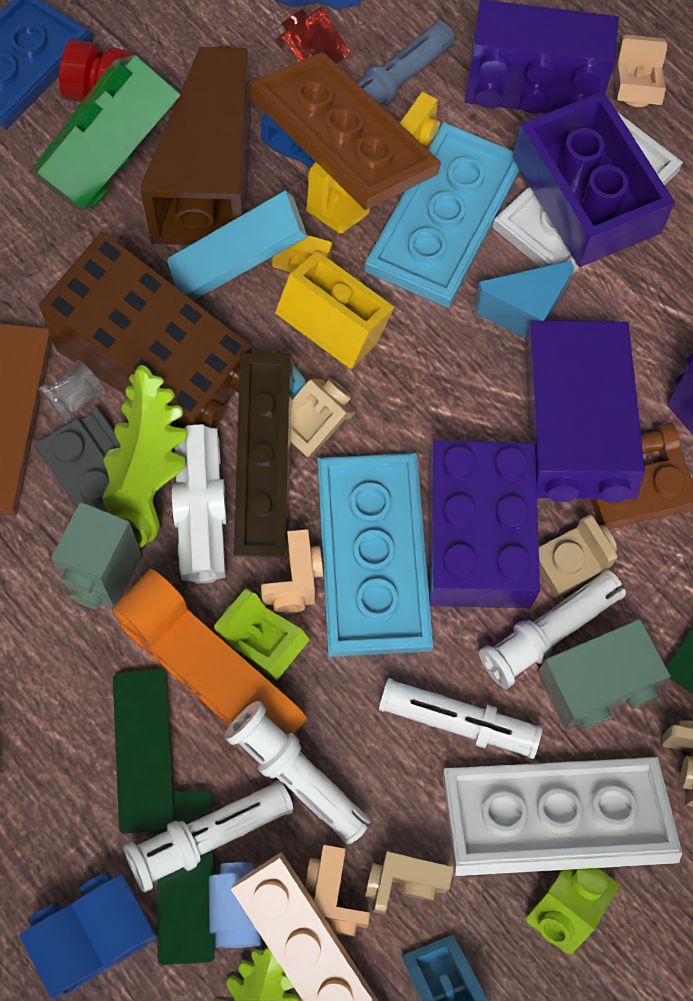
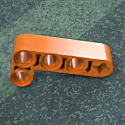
[112,569,307,734]

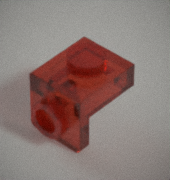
[275,6,351,64]

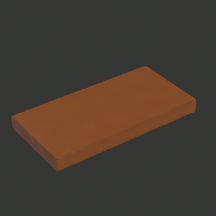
[248,52,441,210]
[0,323,52,516]

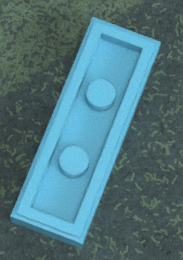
[167,190,307,301]

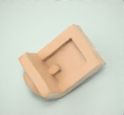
[614,35,667,107]
[261,529,323,614]
[305,845,370,937]

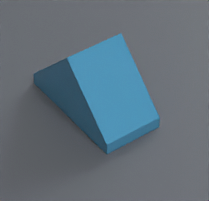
[474,261,574,339]
[401,935,488,1001]

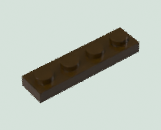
[234,353,293,558]

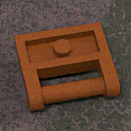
[590,423,693,530]

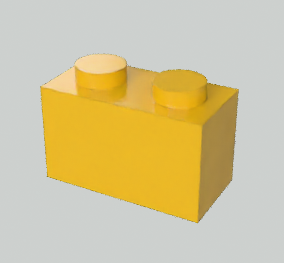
[275,251,395,370]

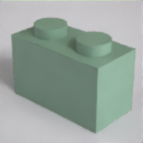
[51,502,142,610]
[537,619,671,731]

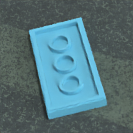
[364,122,521,309]
[317,453,433,657]

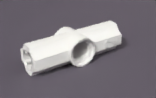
[172,424,227,584]

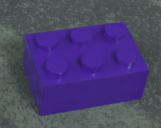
[465,0,619,113]
[512,91,675,268]
[428,440,540,609]

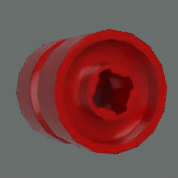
[59,39,138,102]

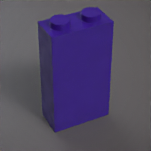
[525,321,645,502]

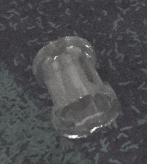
[38,360,106,425]

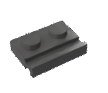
[34,407,120,512]

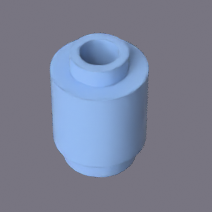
[209,862,261,948]

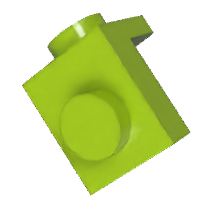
[214,589,310,681]
[526,868,621,955]

